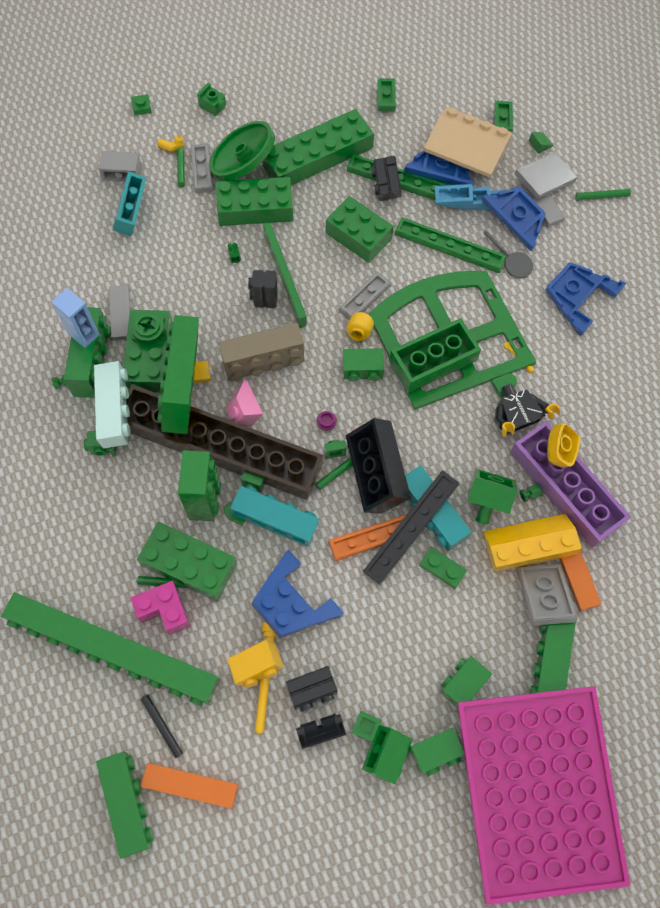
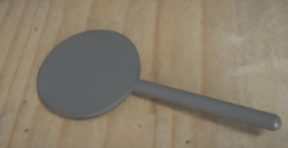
[484,231,533,278]

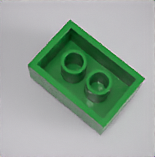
[325,196,394,263]

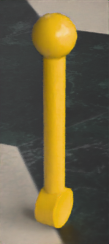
[504,342,534,373]

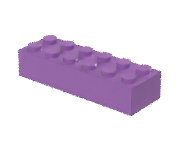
[510,421,631,548]

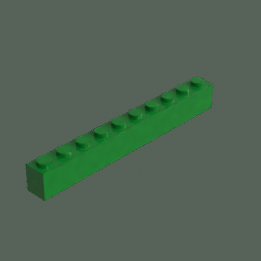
[1,592,220,707]

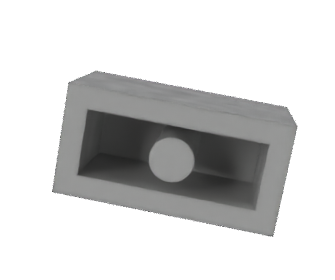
[99,151,142,182]

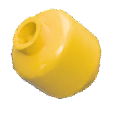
[346,312,374,341]

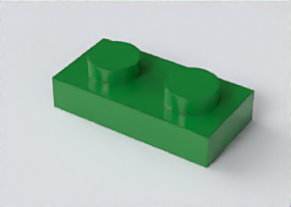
[377,78,396,111]
[494,101,513,132]
[419,546,467,589]

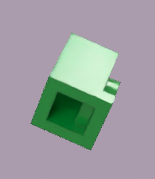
[197,83,226,116]
[84,431,117,456]

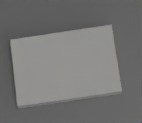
[514,152,578,199]
[517,564,578,625]

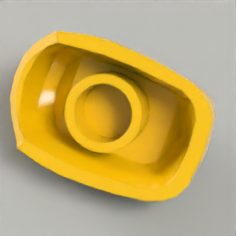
[547,423,581,468]

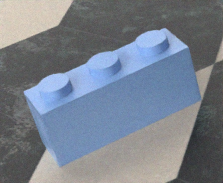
[52,288,100,348]

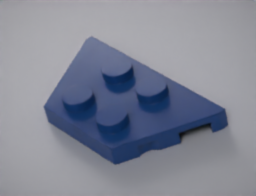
[404,148,474,187]
[481,187,546,251]

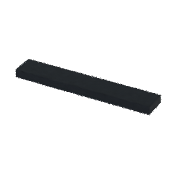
[363,470,460,585]

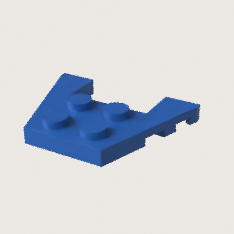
[545,262,626,336]
[251,550,344,638]

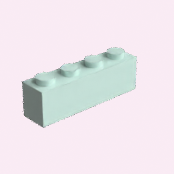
[94,361,131,449]

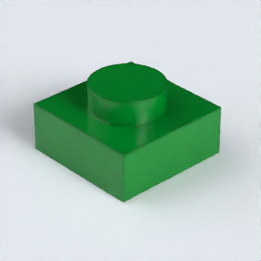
[131,94,152,116]
[324,440,346,459]
[241,472,265,493]
[352,711,382,743]

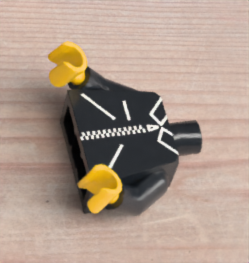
[494,384,560,437]

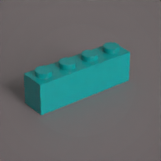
[405,465,472,552]
[230,486,319,547]

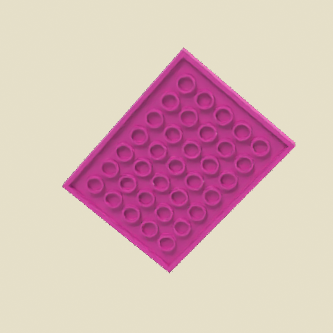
[457,686,631,905]

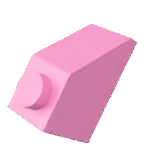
[226,380,263,426]

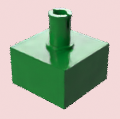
[468,468,518,525]

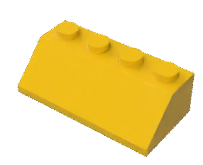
[483,513,582,573]

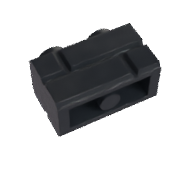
[371,156,402,201]
[248,270,278,308]
[286,666,338,712]

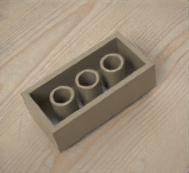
[219,322,304,381]

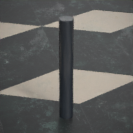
[140,694,184,759]

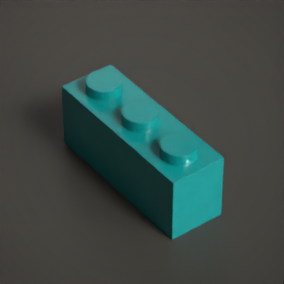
[113,171,147,236]

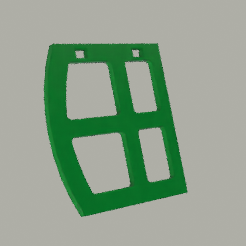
[369,271,536,410]

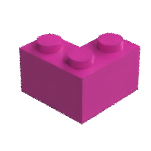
[130,581,191,635]

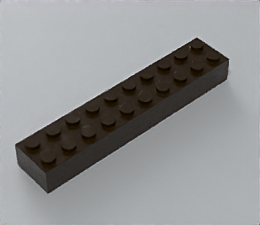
[126,384,323,500]

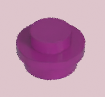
[317,411,337,431]

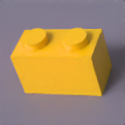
[227,639,284,688]

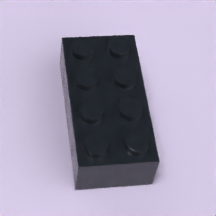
[345,418,411,514]

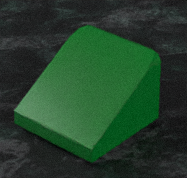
[528,132,553,153]

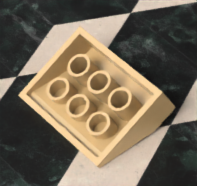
[423,107,513,178]

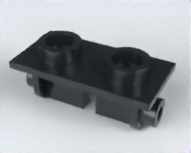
[296,713,346,749]

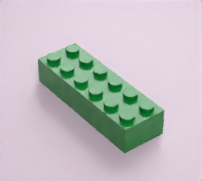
[262,109,374,186]
[158,315,199,434]

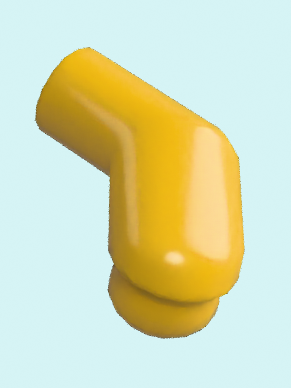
[157,136,184,152]

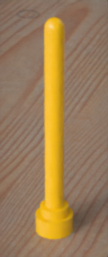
[255,622,277,734]

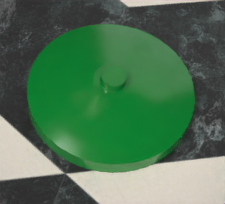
[209,121,275,181]

